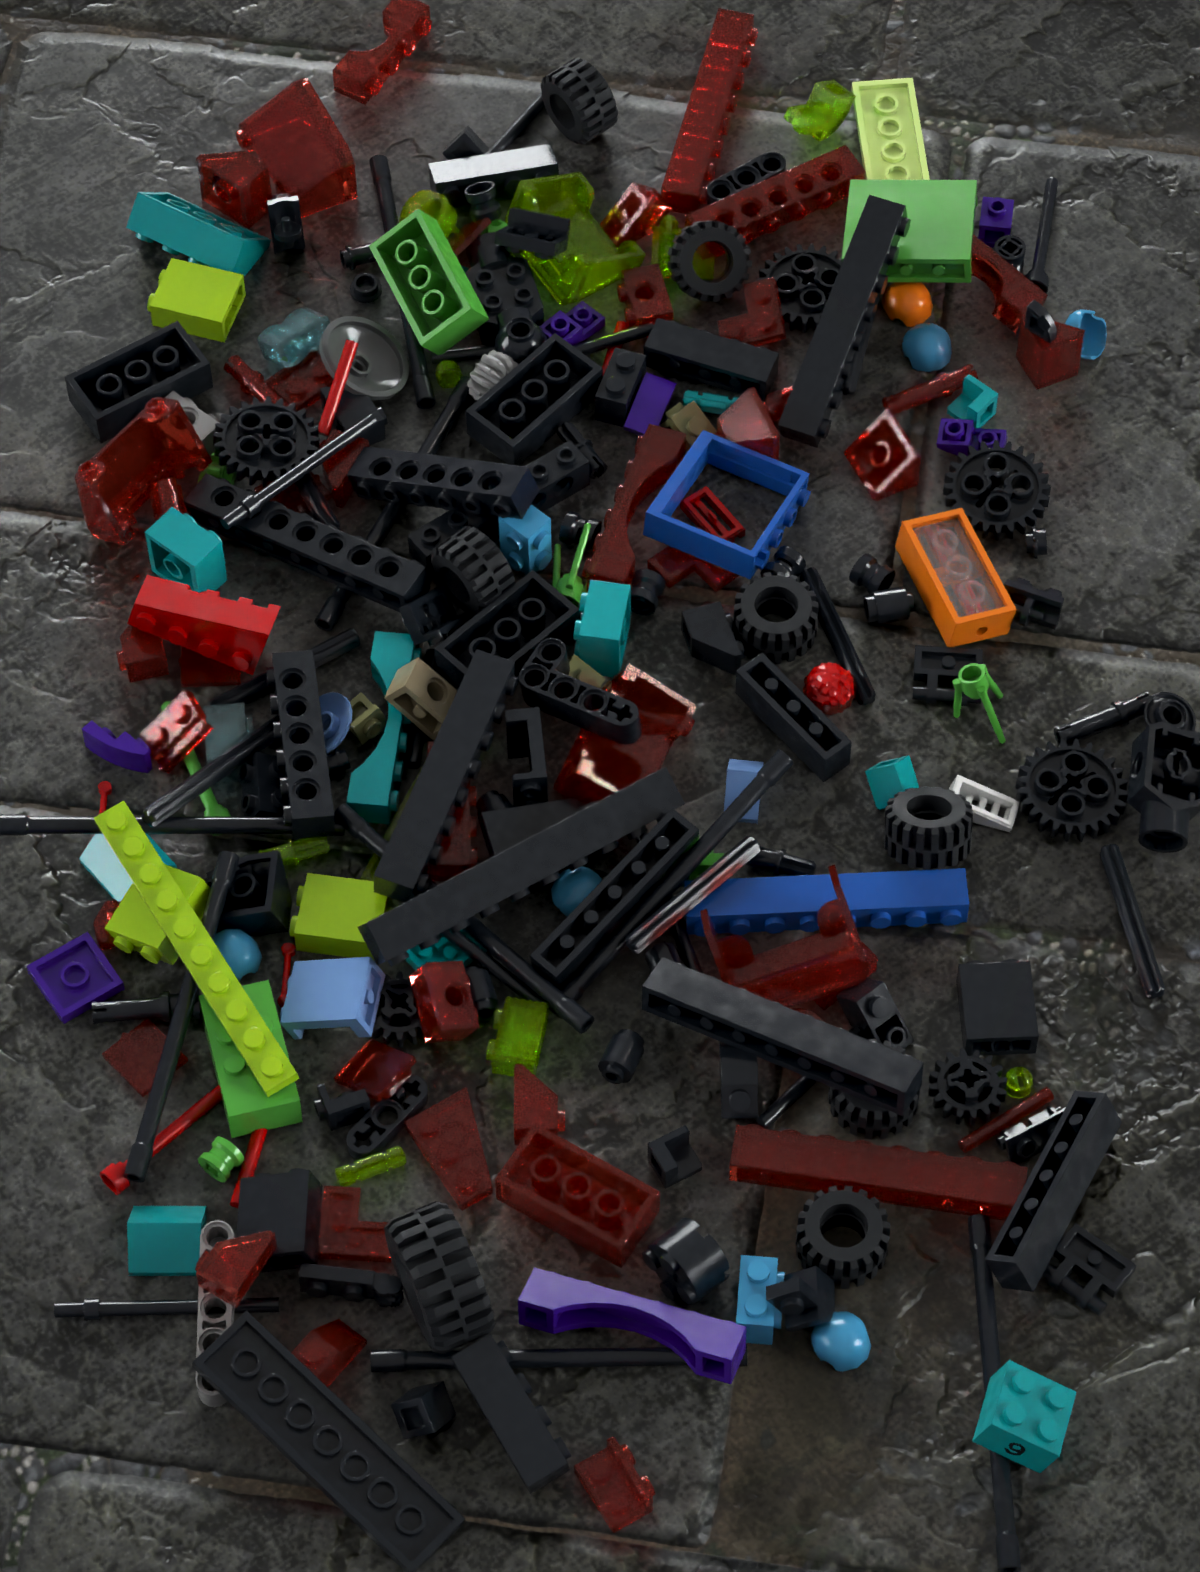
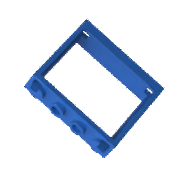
[643,430,811,579]

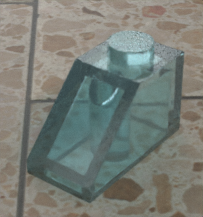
[203,703,254,764]

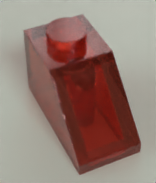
[596,182,672,251]
[318,429,369,508]
[116,625,169,683]
[514,1064,565,1145]
[195,1230,277,1308]
[291,1319,367,1387]

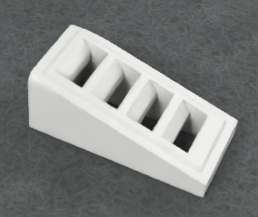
[949,775,1021,832]

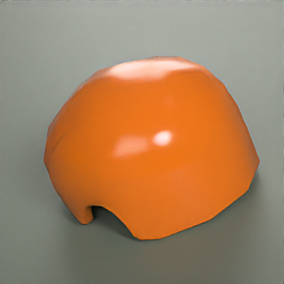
[882,282,933,327]

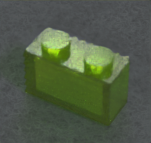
[486,996,548,1080]

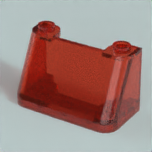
[235,77,358,218]
[75,397,213,546]
[553,663,697,804]

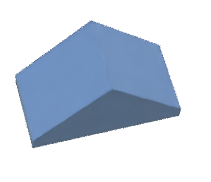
[724,759,764,824]

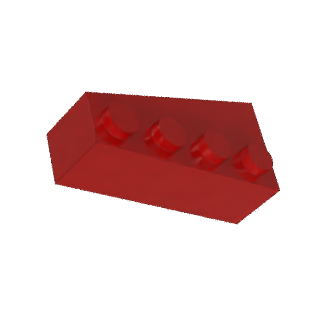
[127,575,281,675]

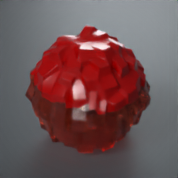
[802,662,856,716]

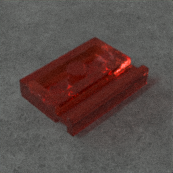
[265,347,333,412]
[139,690,213,773]

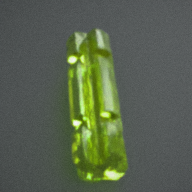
[335,1146,406,1187]

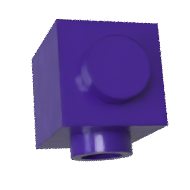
[977,197,1014,248]

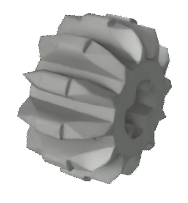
[467,350,518,401]

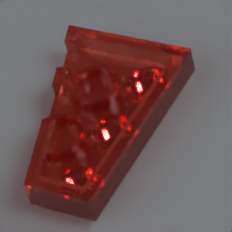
[405,1087,493,1211]

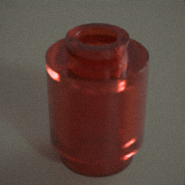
[149,477,187,522]

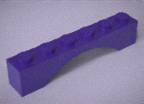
[518,1267,746,1384]

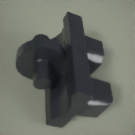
[266,193,305,254]
[1004,577,1064,630]

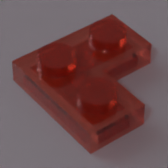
[717,277,787,346]
[647,526,740,592]
[318,1186,392,1263]

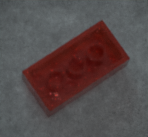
[495,1123,660,1268]

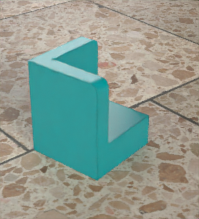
[947,374,998,428]
[865,755,919,810]

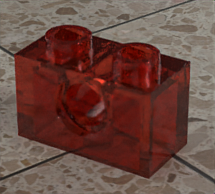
[617,263,674,337]
[409,961,479,1043]

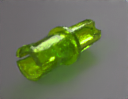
[259,836,330,866]

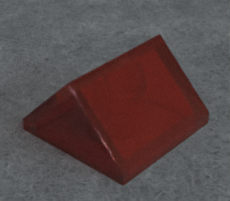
[1016,312,1085,390]
[843,409,921,501]

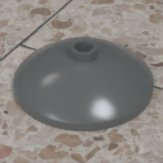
[319,316,409,400]

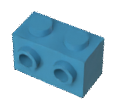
[499,505,552,575]
[736,1255,785,1345]

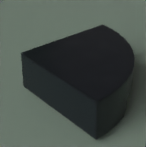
[1024,300,1057,343]

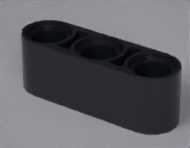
[707,152,786,221]

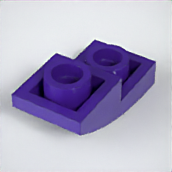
[540,300,605,346]
[623,372,676,441]
[936,418,1007,456]
[82,720,153,773]

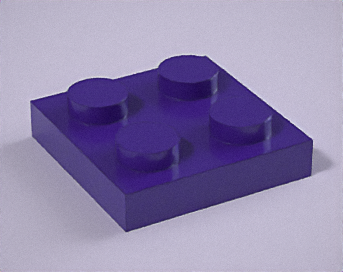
[26,932,125,1024]

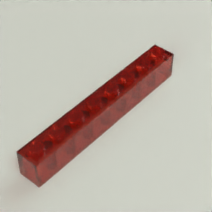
[661,8,758,216]
[729,1124,1028,1221]

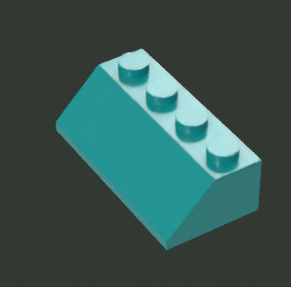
[126,192,271,276]

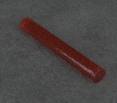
[958,1087,1054,1153]

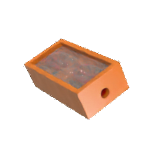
[895,508,1017,647]

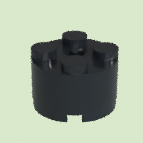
[642,1218,730,1305]

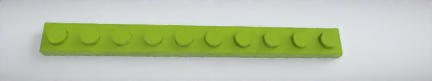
[94,800,299,1097]

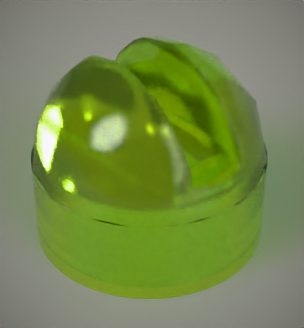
[435,360,463,388]
[1004,1066,1033,1098]

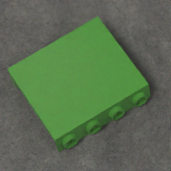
[841,179,978,283]

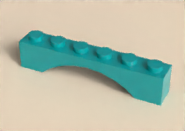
[346,631,422,824]

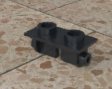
[996,1106,1066,1167]

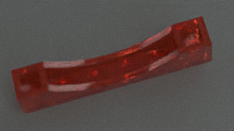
[582,424,686,592]

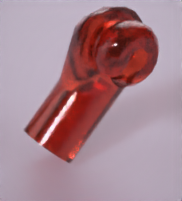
[762,384,794,421]
[93,899,121,950]

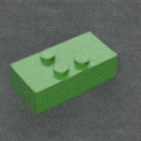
[369,209,489,355]
[198,980,303,1138]

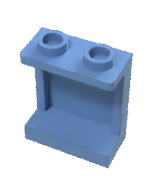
[280,957,385,1040]

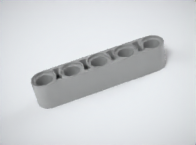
[195,1220,236,1407]

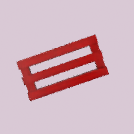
[680,486,745,543]

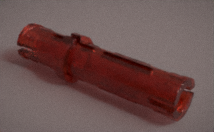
[224,355,297,412]
[882,363,978,417]

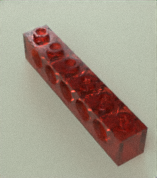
[684,145,866,261]

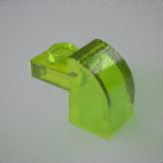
[783,80,856,141]

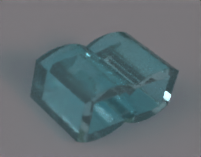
[257,307,330,368]

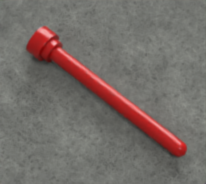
[100,1084,222,1195]

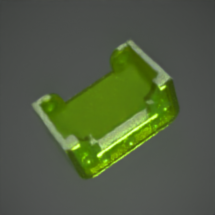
[504,172,646,306]

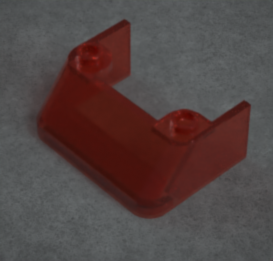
[700,865,869,1008]

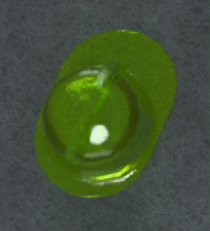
[399,190,460,238]

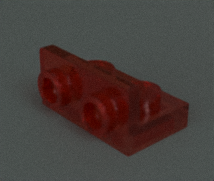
[574,1436,655,1533]

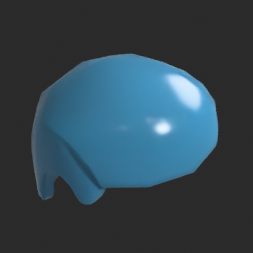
[1062,309,1107,360]
[902,323,952,372]
[551,866,602,917]
[214,929,262,981]
[811,1311,871,1372]

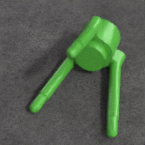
[552,523,605,607]
[952,663,1006,744]

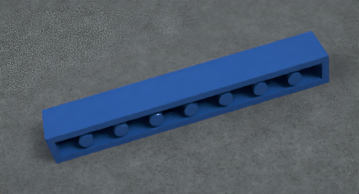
[684,868,969,937]

